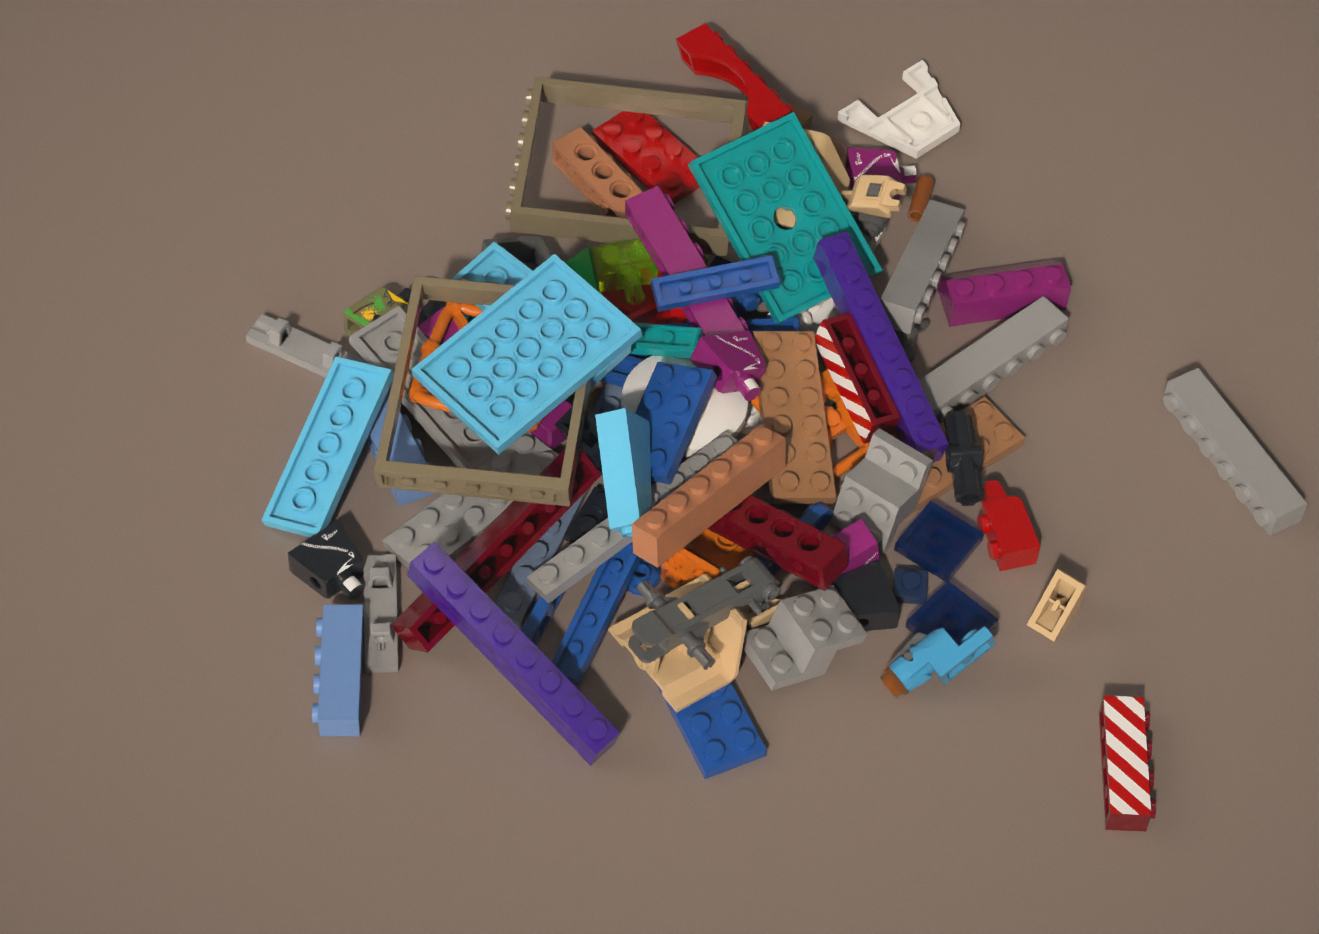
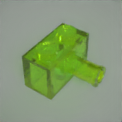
[592,239,658,305]

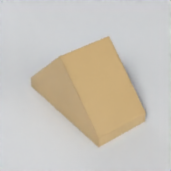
[1027,569,1087,642]

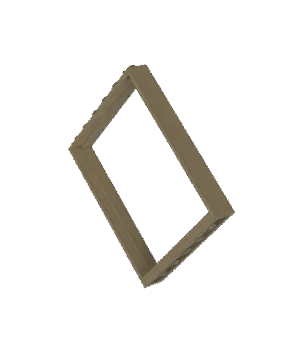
[505,77,746,256]
[374,276,602,507]

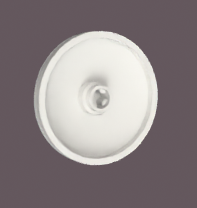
[621,356,748,457]

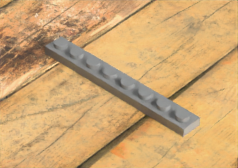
[526,431,739,603]

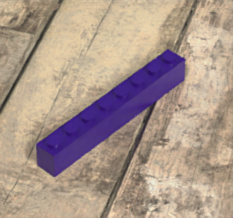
[813,232,948,463]
[407,542,620,766]

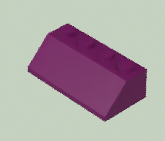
[937,259,1071,327]

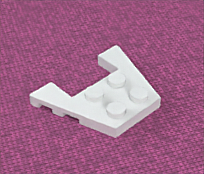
[837,60,960,159]

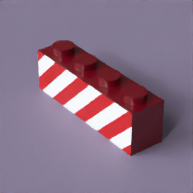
[815,313,901,444]
[1099,695,1156,832]

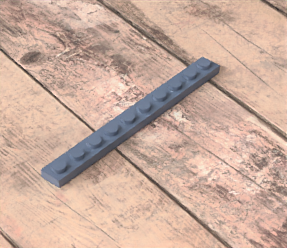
[495,383,623,629]

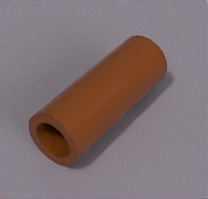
[908,175,935,222]

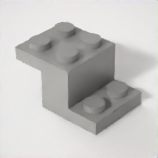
[830,428,933,554]
[743,585,868,691]

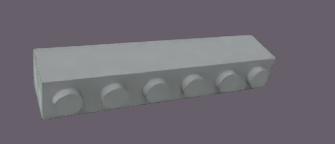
[880,199,966,334]
[918,296,1069,423]
[1162,368,1307,536]

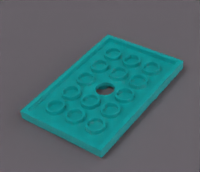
[688,112,883,325]

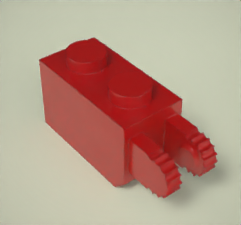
[977,479,1040,571]

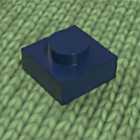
[893,568,927,605]

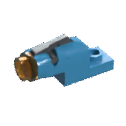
[880,626,996,698]

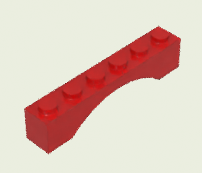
[676,23,796,132]

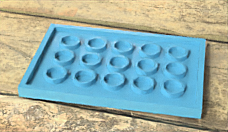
[411,254,642,455]

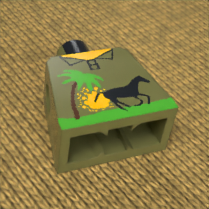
[343,287,411,335]

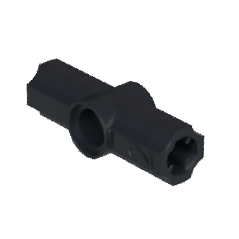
[944,411,984,506]

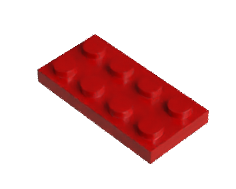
[592,111,700,204]

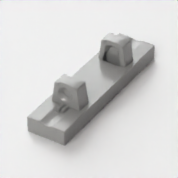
[246,314,367,378]
[363,554,399,673]

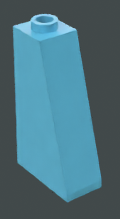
[595,408,652,537]

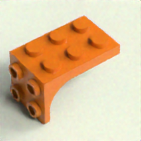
[660,529,758,589]

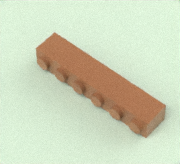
[632,425,786,568]

